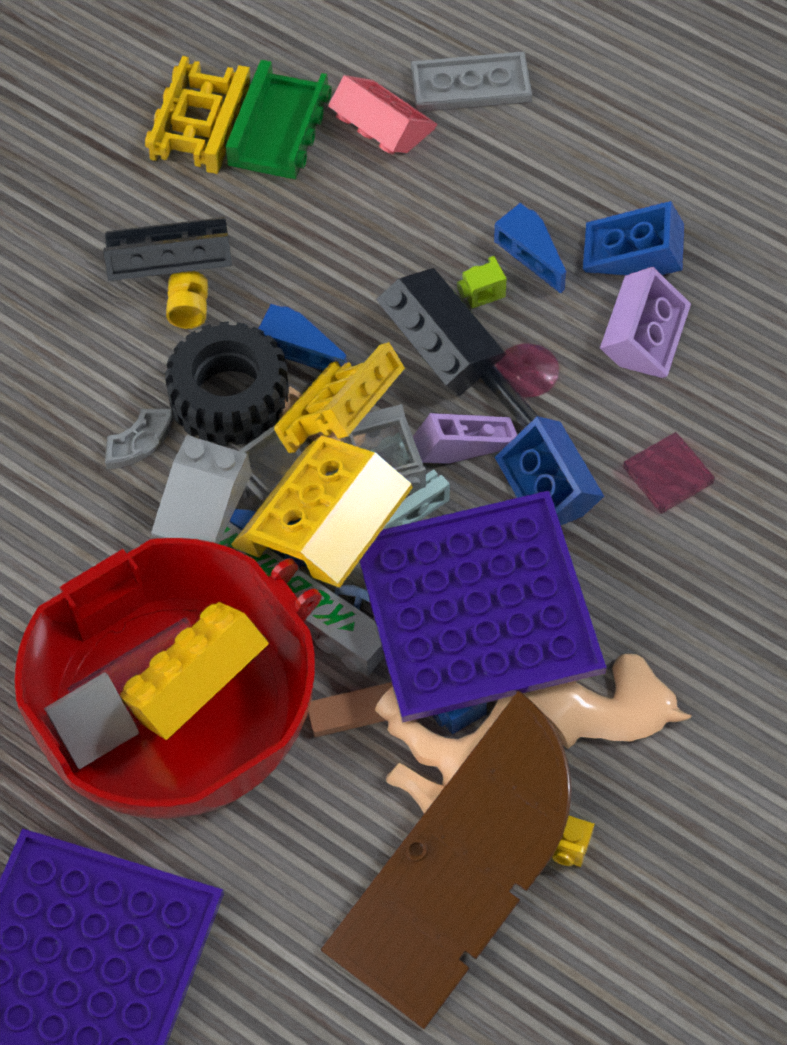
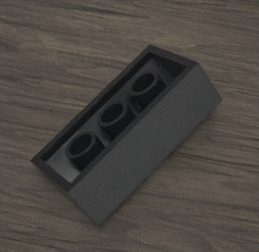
[376,268,507,396]

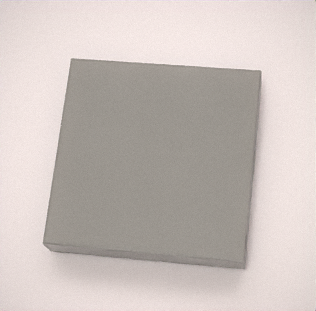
[44,672,139,769]

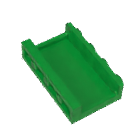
[226,60,332,180]

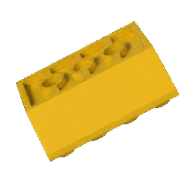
[232,435,413,588]

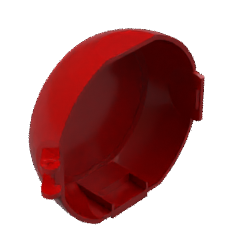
[14,538,322,819]

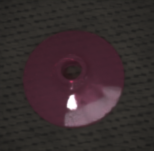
[496,343,559,397]

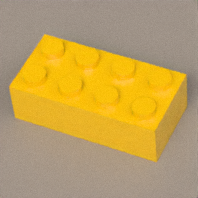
[119,602,269,740]

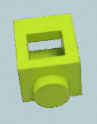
[457,256,507,309]

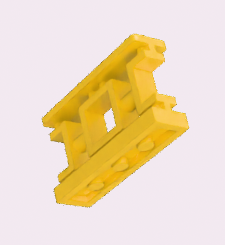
[145,56,251,174]
[274,342,405,453]

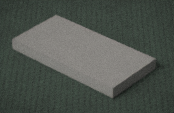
[410,51,532,112]

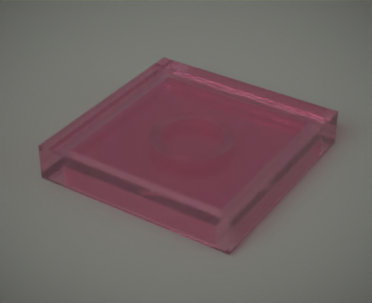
[623,432,715,514]

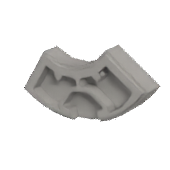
[105,409,174,469]

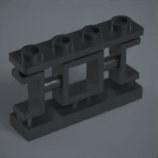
[103,217,232,281]

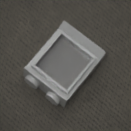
[341,404,426,494]
[239,418,309,507]

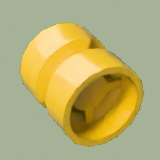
[166,271,208,329]

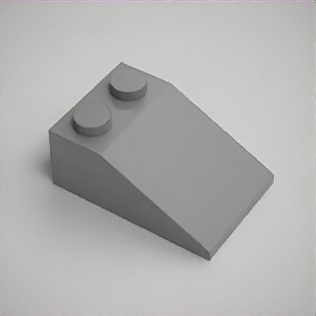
[151,435,252,544]

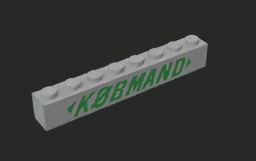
[219,522,384,677]

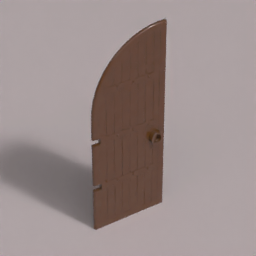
[321,691,571,1029]

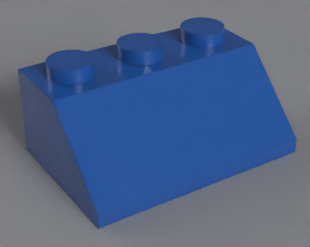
[494,416,605,526]

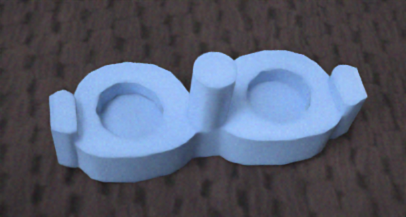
[335,585,370,610]

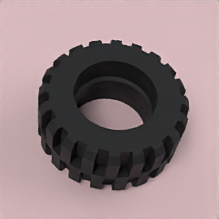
[165,321,289,446]

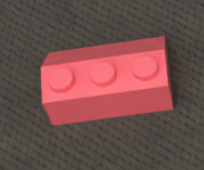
[328,75,437,154]

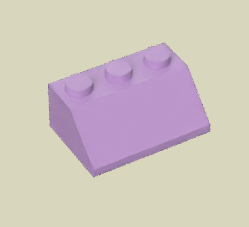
[600,267,691,378]

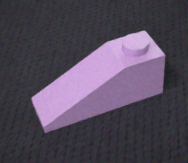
[413,413,517,464]

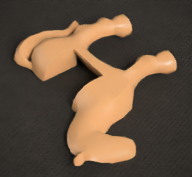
[375,654,692,813]

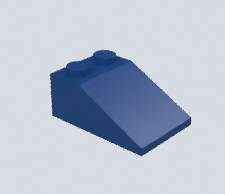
[583,201,684,275]

